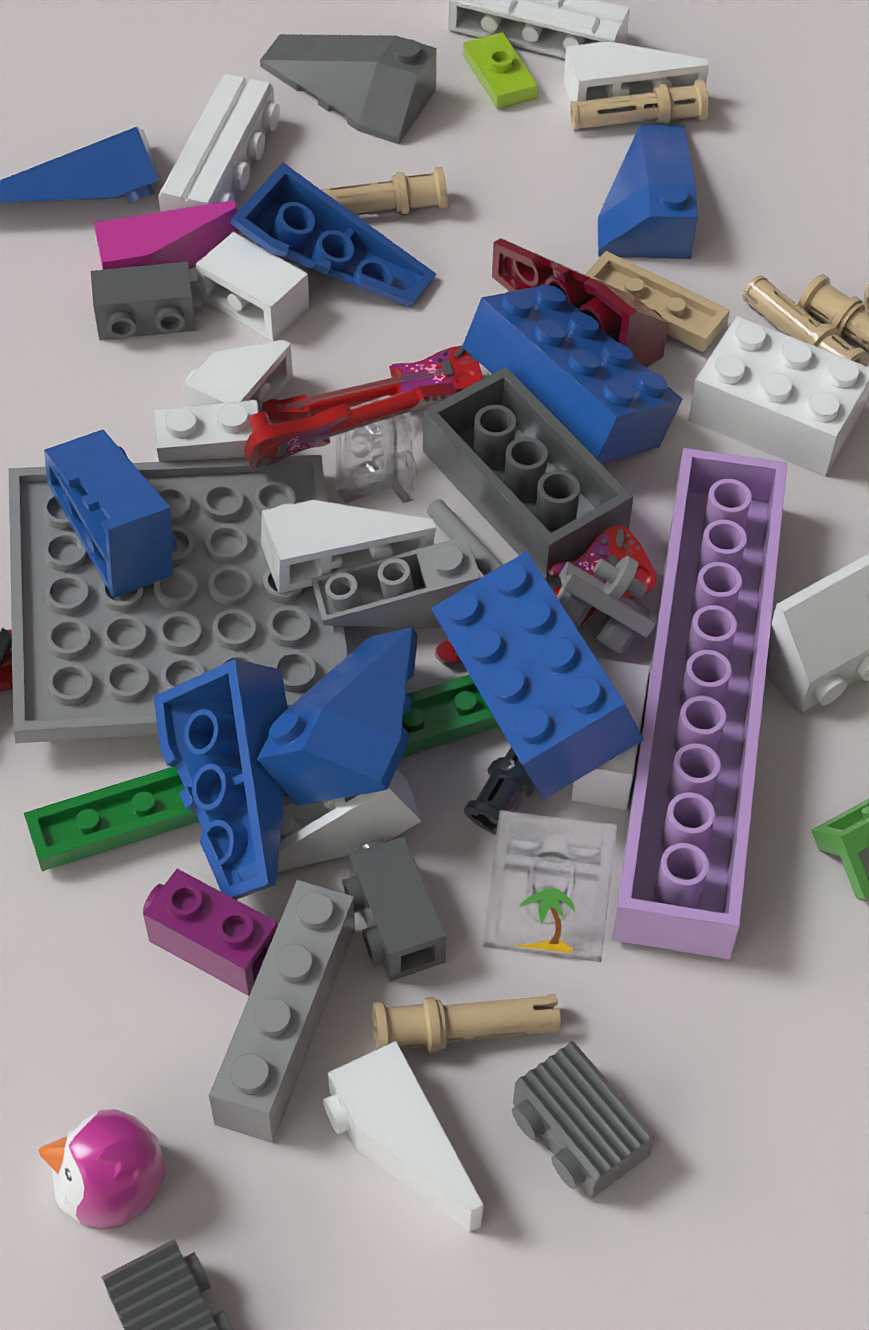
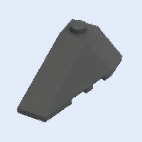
[260,34,437,144]

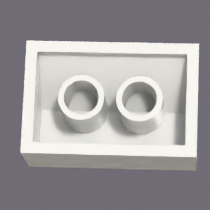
[766,553,869,713]

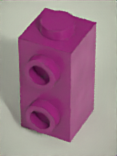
[143,868,278,996]

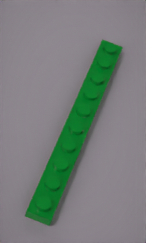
[24,675,500,871]

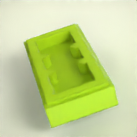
[463,32,538,109]

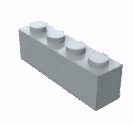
[209,880,355,1143]

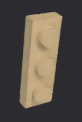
[585,251,730,353]

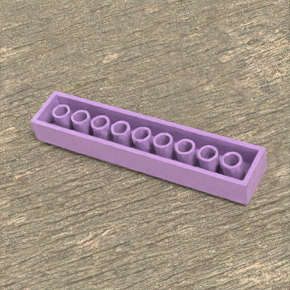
[612,448,788,959]

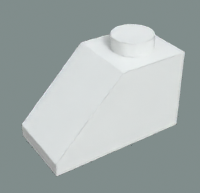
[184,340,293,412]

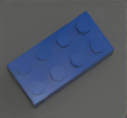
[462,284,683,464]
[431,551,644,800]

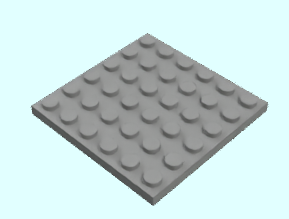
[9,455,348,744]

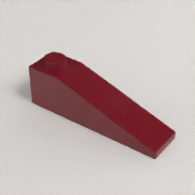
[492,238,668,368]

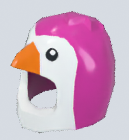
[38,1109,165,1229]

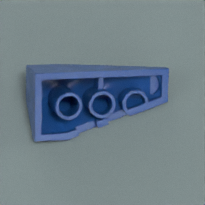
[597,124,698,259]
[0,126,161,203]
[230,162,436,308]
[153,659,288,900]

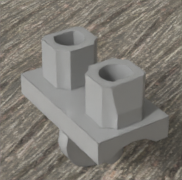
[557,556,656,653]

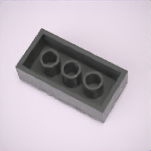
[423,367,634,583]

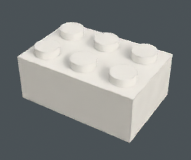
[688,316,869,477]

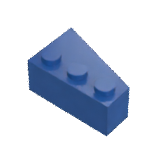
[44,429,177,598]

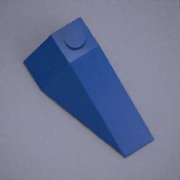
[257,627,418,806]

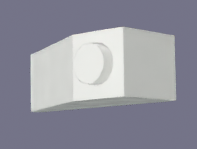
[564,41,709,114]
[261,500,436,593]
[571,658,650,810]
[277,769,422,872]
[323,1041,483,1232]

